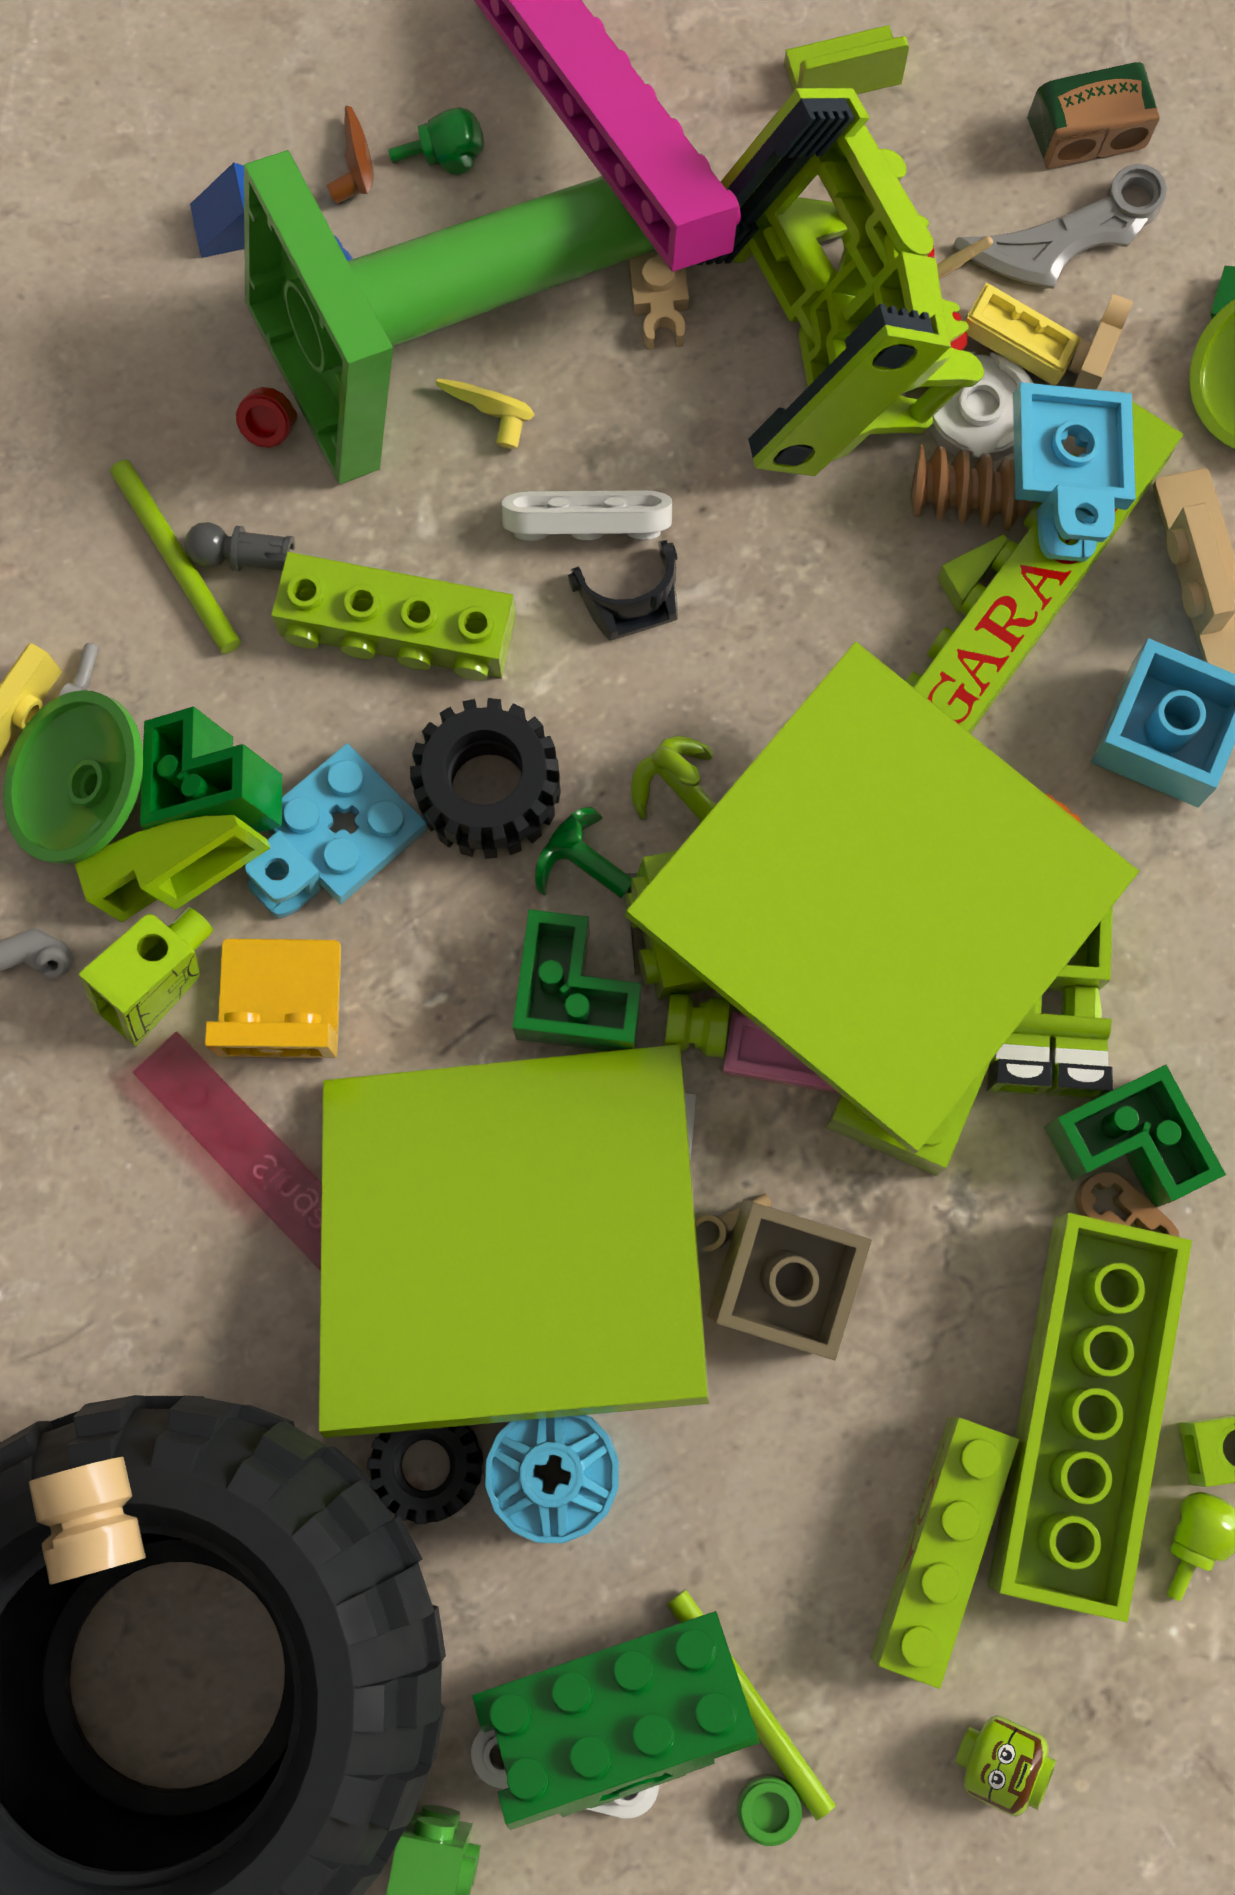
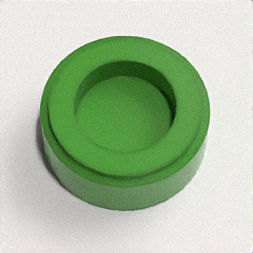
[737,1775,802,1846]

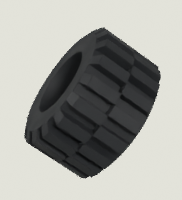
[410,698,561,859]

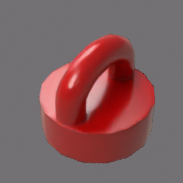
[236,387,298,448]

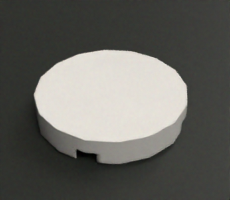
[928,351,1033,462]

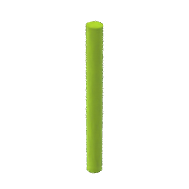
[110,459,241,654]
[666,1589,836,1821]

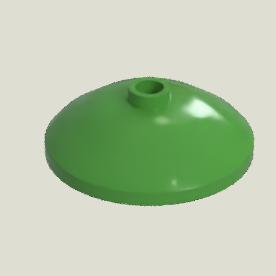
[3,690,143,865]

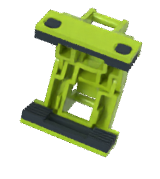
[692,88,984,476]

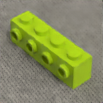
[271,551,516,681]

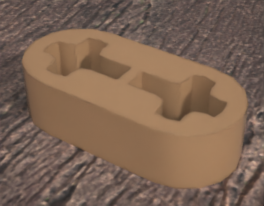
[1075,1172,1180,1237]

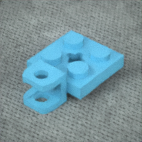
[1013,382,1135,562]
[245,743,427,918]

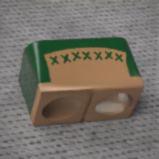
[1027,62,1160,169]

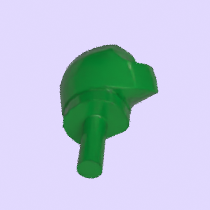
[388,107,484,175]

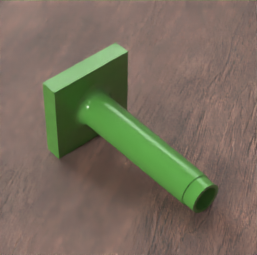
[244,150,656,485]

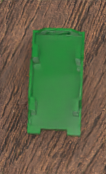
[472,1611,760,1830]

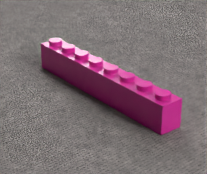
[474,0,741,272]

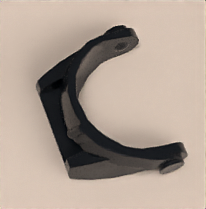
[568,539,678,641]

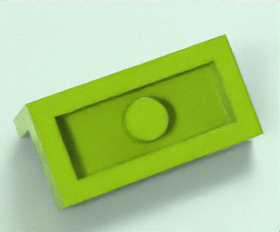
[784,25,909,95]

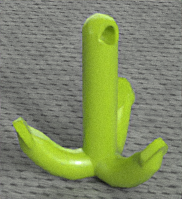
[631,736,716,822]

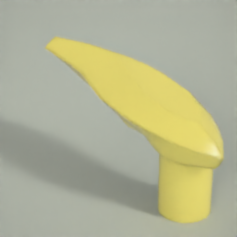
[436,378,535,449]

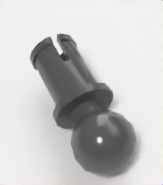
[184,522,295,571]

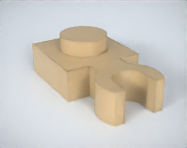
[628,251,689,350]
[1068,294,1133,390]

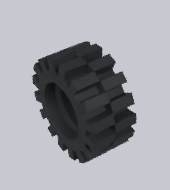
[367,1425,483,1524]

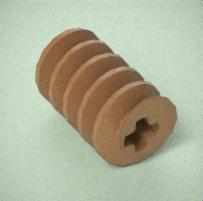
[910,444,1030,531]

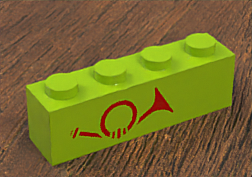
[870,1417,1019,1689]

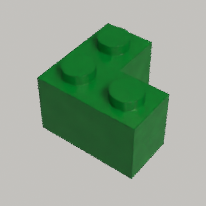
[140,706,282,833]
[512,909,641,1051]
[1044,1064,1226,1207]

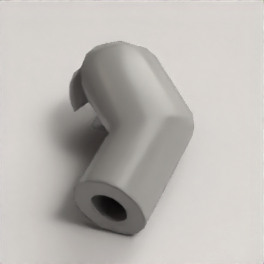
[0,928,73,979]

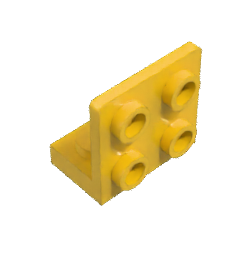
[205,939,342,1058]

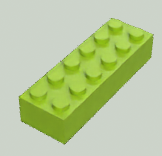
[987,1213,1192,1623]

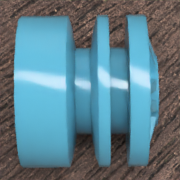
[485,1415,619,1543]

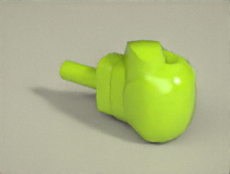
[1167,1492,1235,1602]

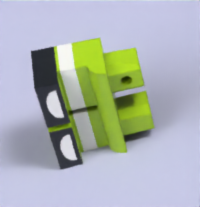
[987,986,1113,1099]

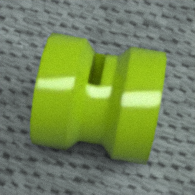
[665,992,730,1058]

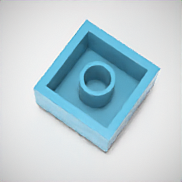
[1090,638,1235,808]

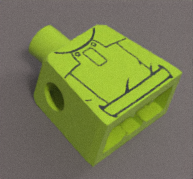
[78,907,214,1048]

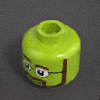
[955,1715,1057,1817]

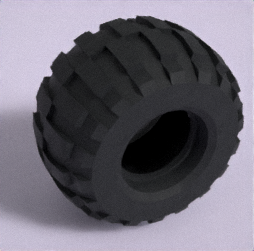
[0,1395,446,1895]

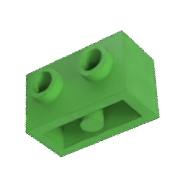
[386,1805,481,1895]

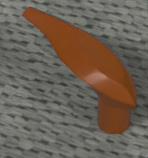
[327,105,374,205]

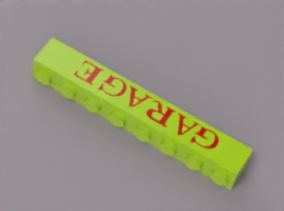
[906,401,1184,734]

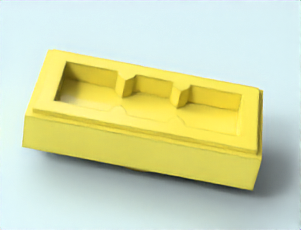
[965,282,1082,386]
[0,643,62,762]

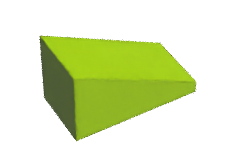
[937,534,1008,614]

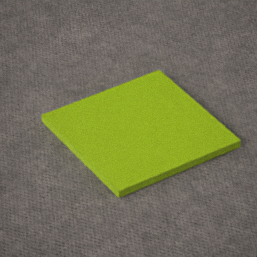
[624,641,1140,1154]
[319,1044,709,1438]

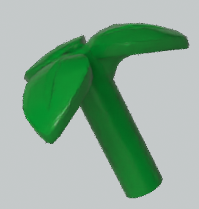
[535,807,632,899]

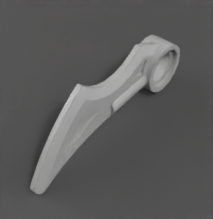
[954,164,1167,289]

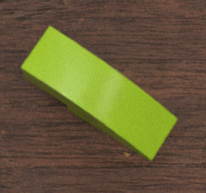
[75,815,270,922]

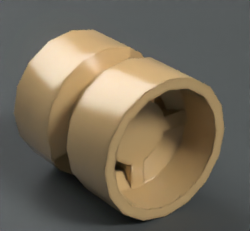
[28,1457,146,1585]

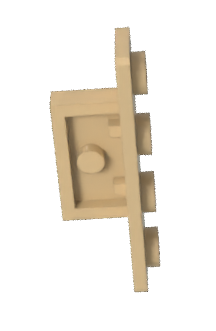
[1153,468,1235,674]

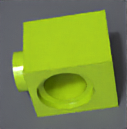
[1178,1414,1235,1487]

